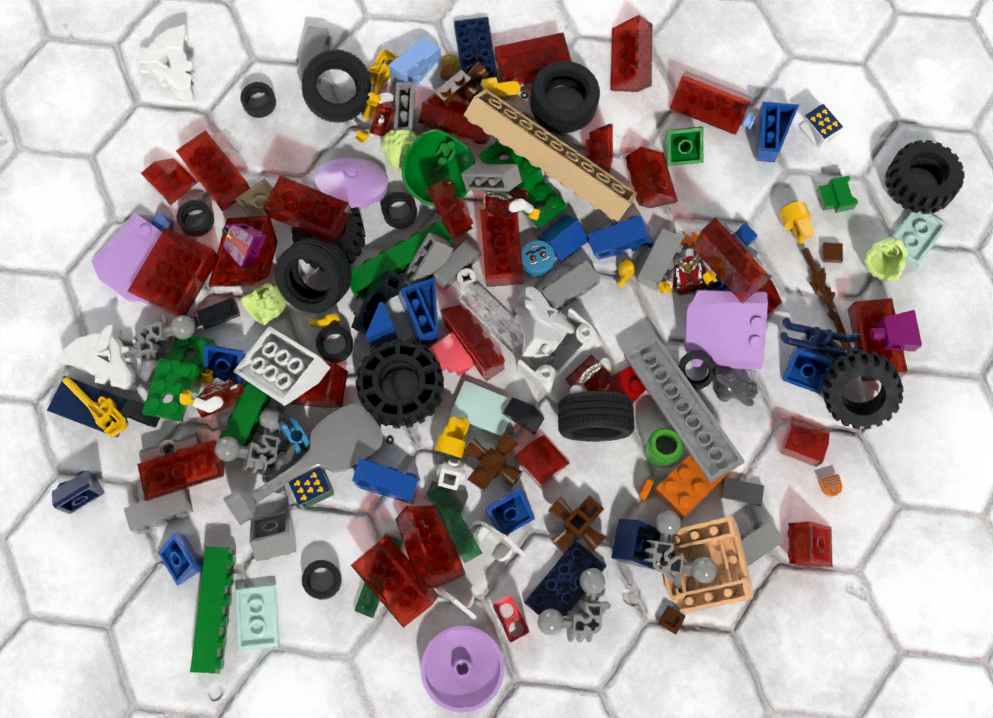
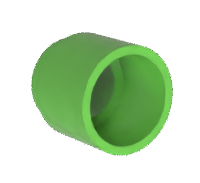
[645,428,683,469]

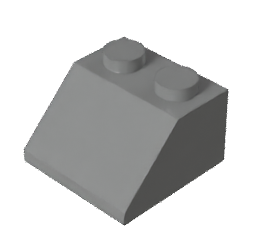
[249,510,296,562]

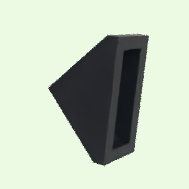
[502,397,545,435]

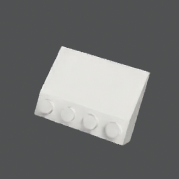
[233,326,330,406]

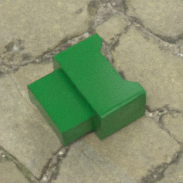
[817,175,858,213]

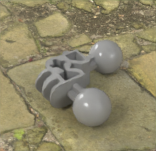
[133,314,195,383]
[215,407,287,475]
[643,510,717,587]
[537,568,611,642]

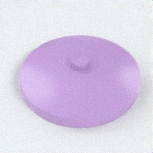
[314,157,389,208]
[421,626,504,712]

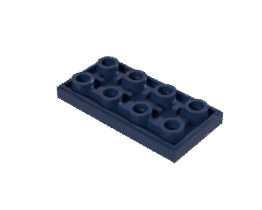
[454,17,498,84]
[47,376,128,438]
[524,540,607,616]

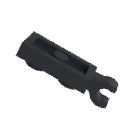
[190,298,240,330]

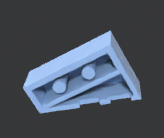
[389,37,442,88]

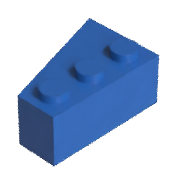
[756,102,799,162]
[588,215,654,260]
[399,277,439,345]
[352,458,420,505]

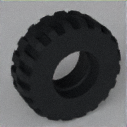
[355,339,444,429]

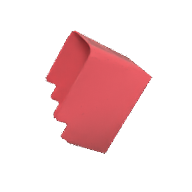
[428,332,474,376]
[493,596,530,643]

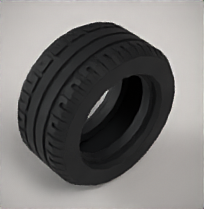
[302,49,372,123]
[530,61,600,133]
[275,237,352,313]
[558,391,634,442]

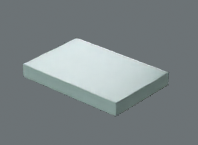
[892,210,948,268]
[449,381,511,437]
[235,584,280,651]

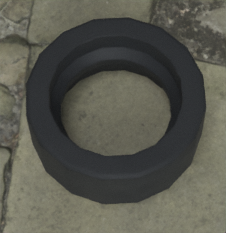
[240,82,276,118]
[381,192,417,229]
[176,200,214,237]
[316,325,353,363]
[679,350,716,389]
[121,399,160,428]
[302,560,342,600]

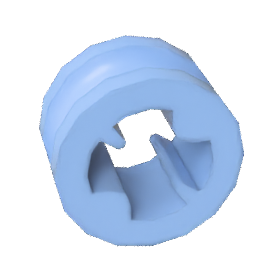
[742,112,757,130]

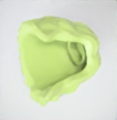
[382,130,419,170]
[864,238,908,282]
[241,283,287,325]

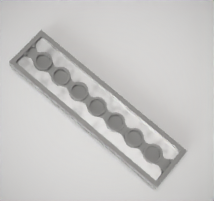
[624,335,744,484]

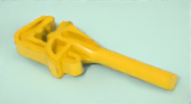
[362,49,399,120]
[62,377,128,438]

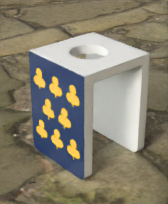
[800,104,843,150]

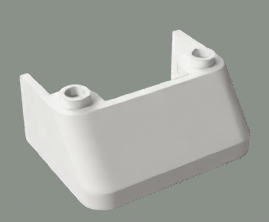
[518,308,608,404]
[429,520,526,620]

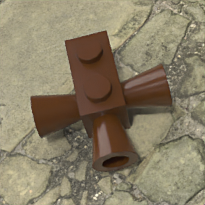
[434,62,489,105]
[464,433,523,492]
[548,495,607,553]

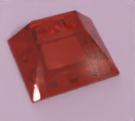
[208,215,278,287]

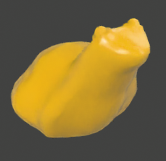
[616,259,635,288]
[309,313,341,329]

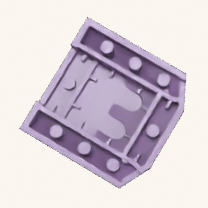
[91,213,191,305]
[684,290,768,369]

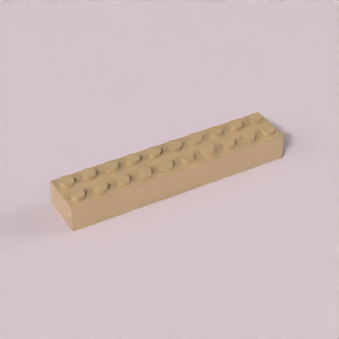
[464,89,637,221]

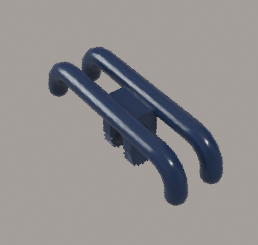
[780,318,861,357]

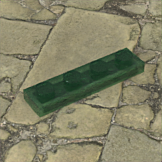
[427,487,482,563]

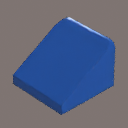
[152,213,175,235]
[735,223,758,246]

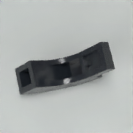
[351,270,404,335]

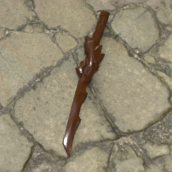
[801,248,852,349]

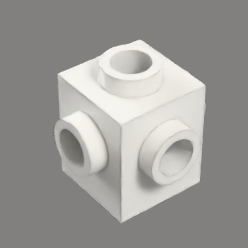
[436,458,466,490]

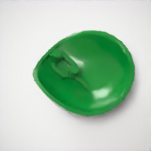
[402,130,475,208]

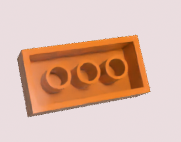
[653,455,731,520]

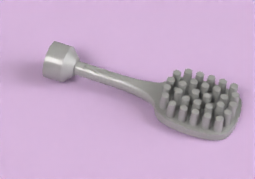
[223,404,383,526]

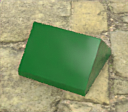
[663,126,704,166]

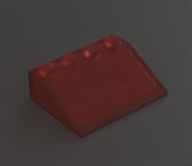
[128,227,220,317]

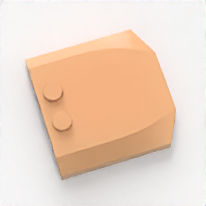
[661,516,753,613]

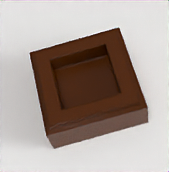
[822,242,843,263]
[657,606,686,635]

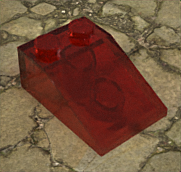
[289,363,348,408]

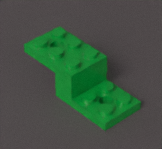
[478,141,567,229]
[142,335,215,422]

